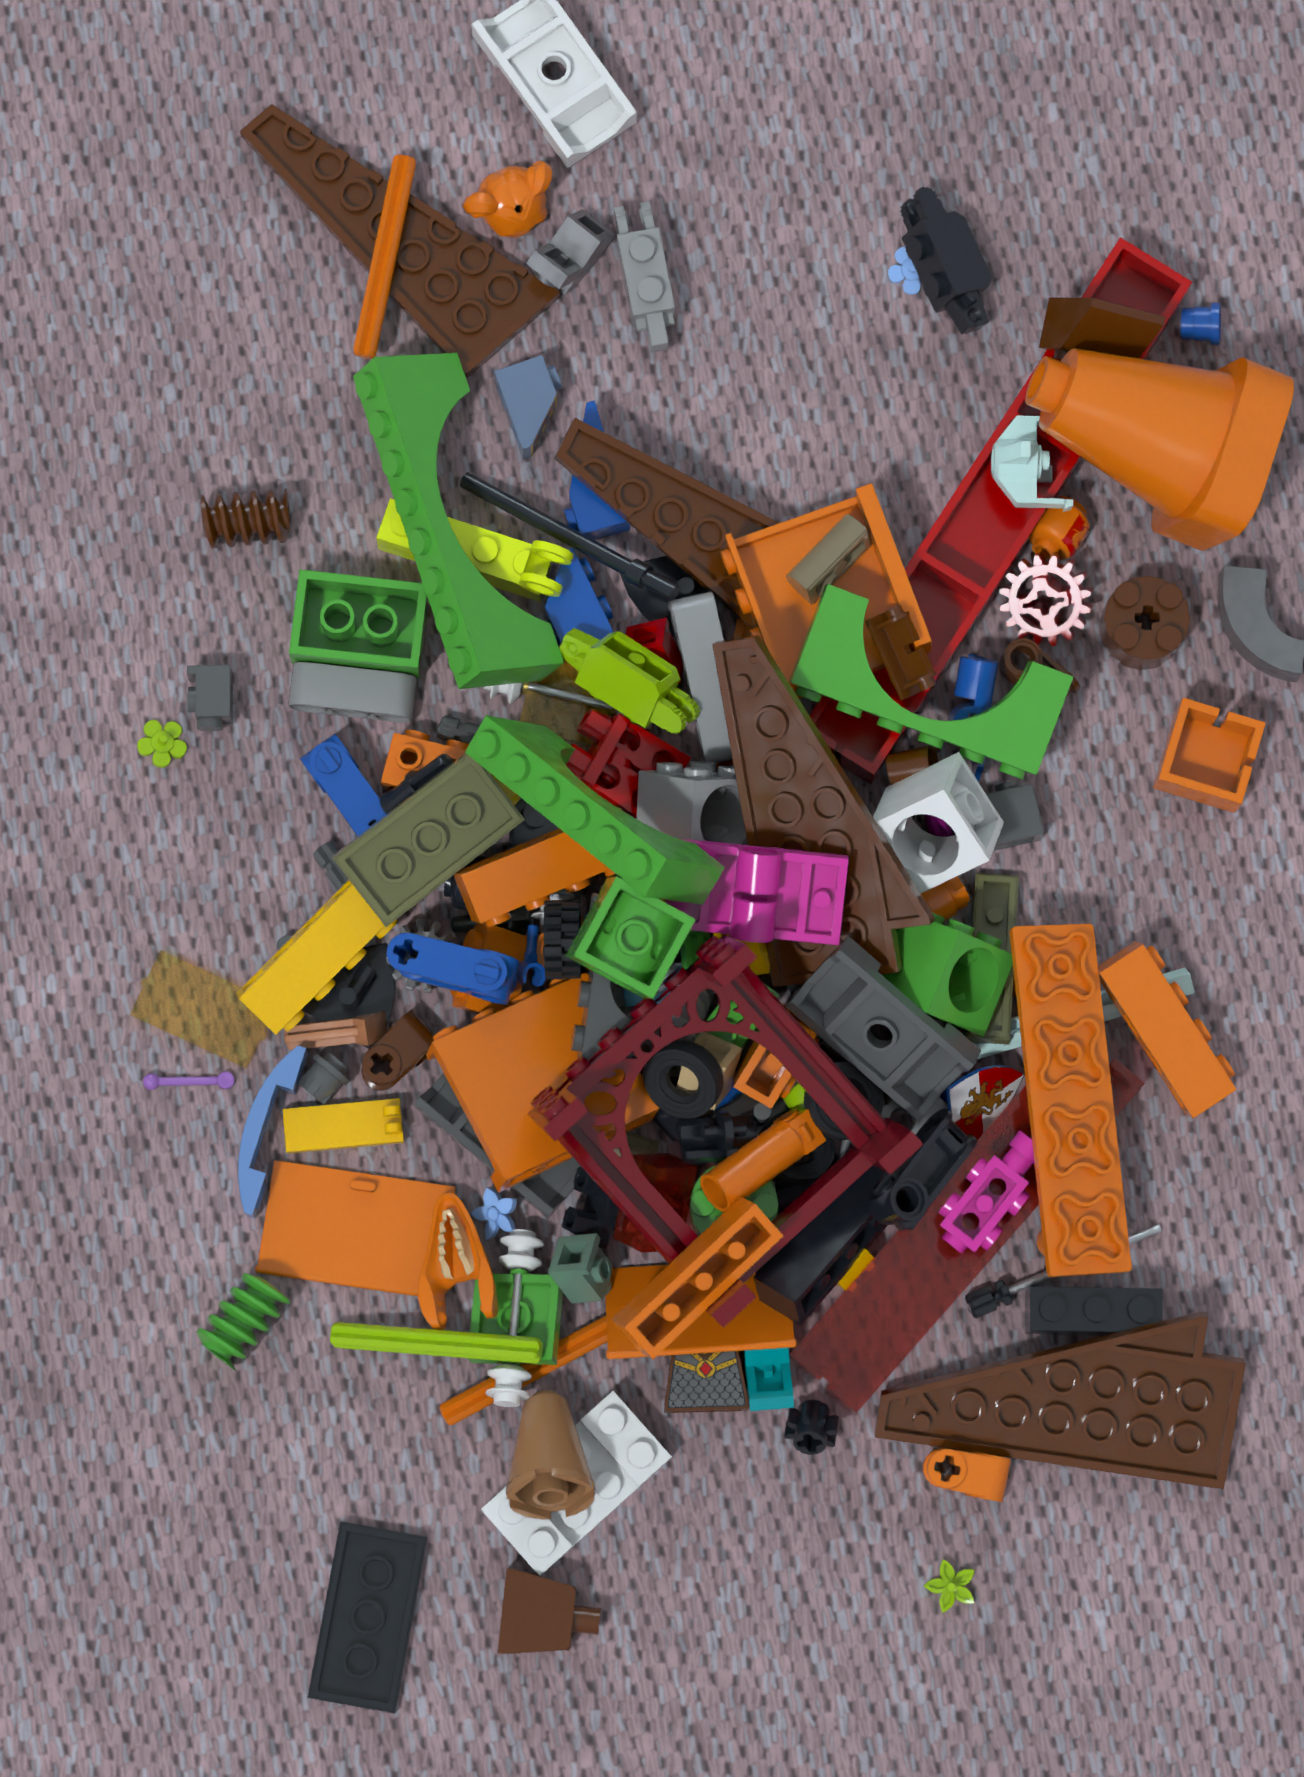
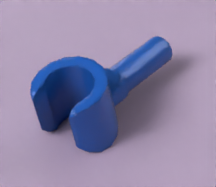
[516,925,545,987]

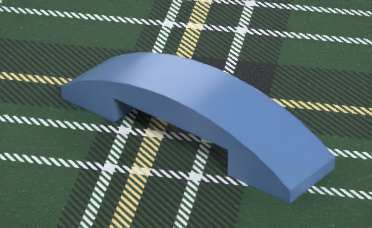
[238,1046,308,1219]

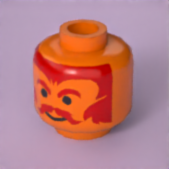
[1029,496,1090,561]

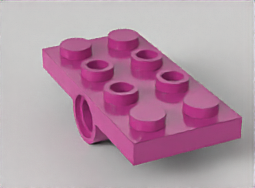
[665,838,849,945]

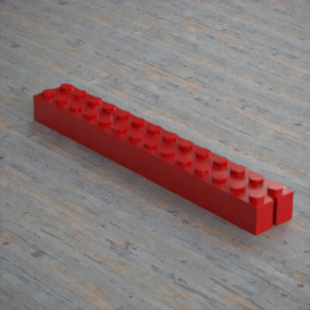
[809,237,1192,784]

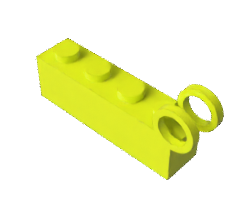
[376,498,574,602]

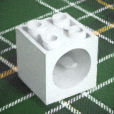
[873,752,1004,893]

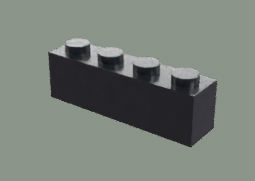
[753,1165,901,1326]

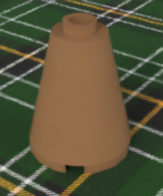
[506,1390,595,1520]

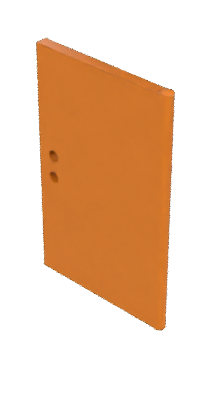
[255,1160,456,1296]
[605,1265,797,1359]

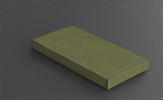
[332,753,525,927]

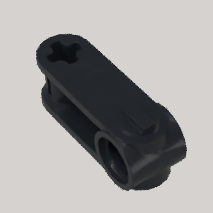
[869,1108,977,1231]

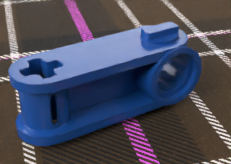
[299,733,386,836]
[387,933,520,1005]

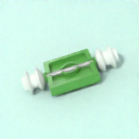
[467,1229,563,1407]

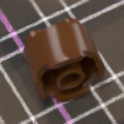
[1099,576,1190,670]

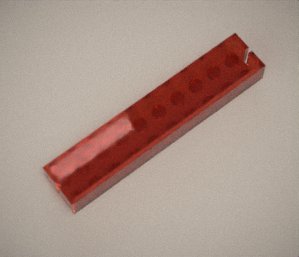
[789,1058,1145,1416]

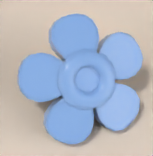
[888,247,921,295]

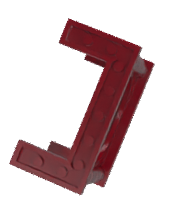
[528,935,923,1328]

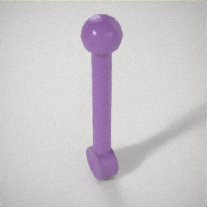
[143,1071,235,1090]

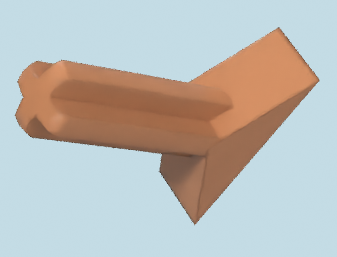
[284,1010,388,1050]

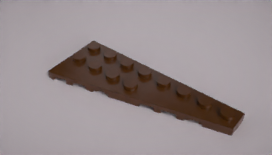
[554,418,779,629]

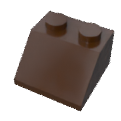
[1039,297,1165,361]

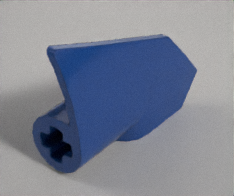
[948,654,999,782]

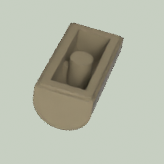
[786,514,871,605]

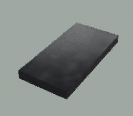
[307,1521,428,1714]

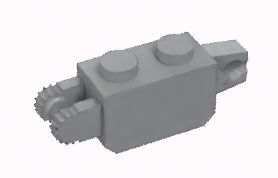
[614,201,675,353]

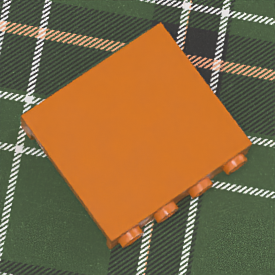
[720,483,932,698]
[426,972,660,1193]

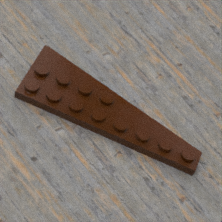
[240,104,560,378]

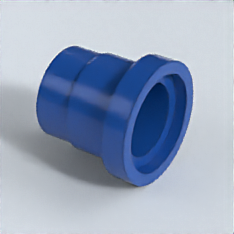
[1181,303,1221,345]

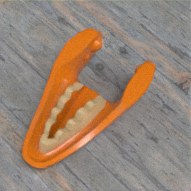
[418,1193,499,1330]

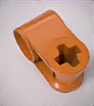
[923,1448,1011,1503]

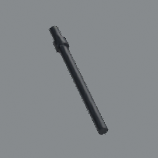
[460,472,679,601]

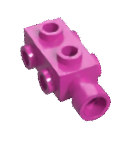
[938,1130,1035,1253]

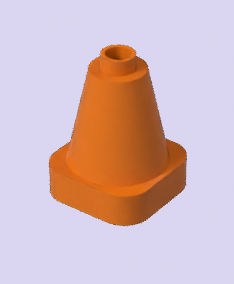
[1025,348,1294,551]

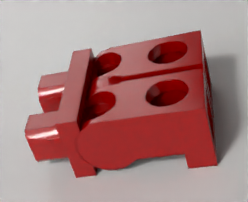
[566,709,691,819]

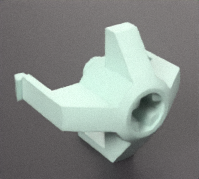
[991,416,1073,512]

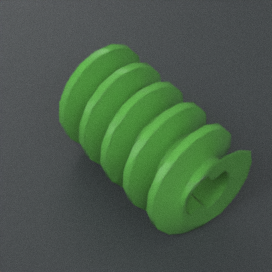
[196,1273,291,1371]

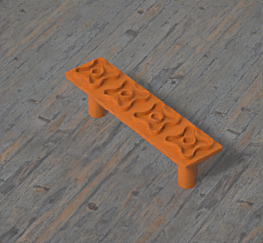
[1009,924,1132,1277]

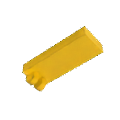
[282,1098,404,1154]

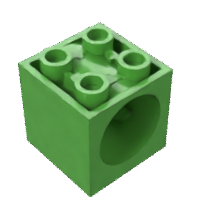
[566,876,696,999]
[881,913,1013,1037]

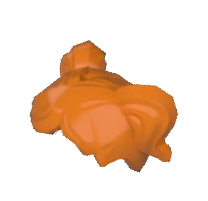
[462,161,552,238]

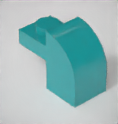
[743,1348,794,1411]

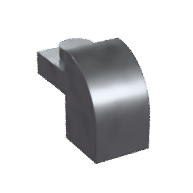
[526,209,615,295]

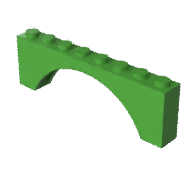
[353,353,564,689]

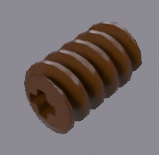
[201,488,290,549]

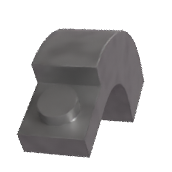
[1217,565,1304,682]

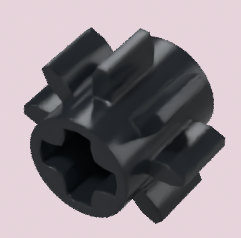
[784,1400,840,1455]

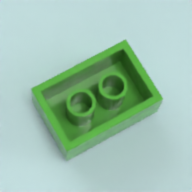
[289,569,429,679]

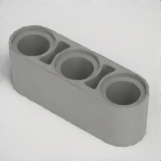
[288,662,417,723]

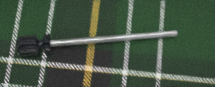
[965,1224,1162,1319]

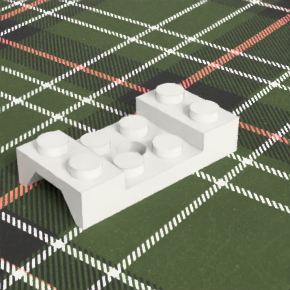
[471,0,637,168]
[481,1391,672,1576]

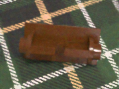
[865,605,937,700]

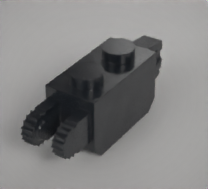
[900,186,992,334]

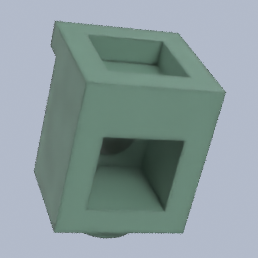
[548,1233,612,1304]

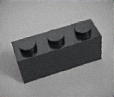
[1025,1286,1162,1335]

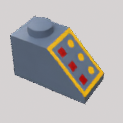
[494,355,562,460]

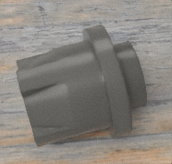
[298,1052,350,1105]

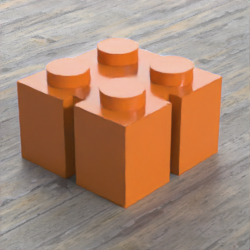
[1153,697,1266,813]

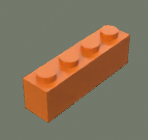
[454,808,621,927]
[1098,941,1237,1118]
[611,1197,783,1359]

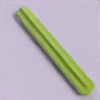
[330,1322,543,1364]

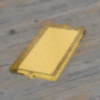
[130,950,266,1068]

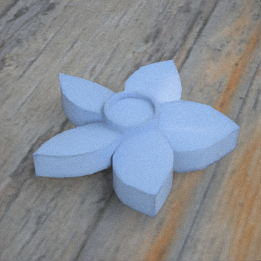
[471,1187,517,1240]

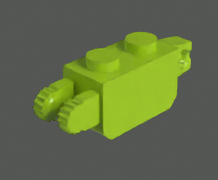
[559,628,701,734]

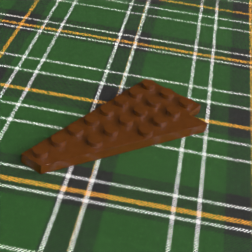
[712,635,935,987]
[874,1312,1246,1489]

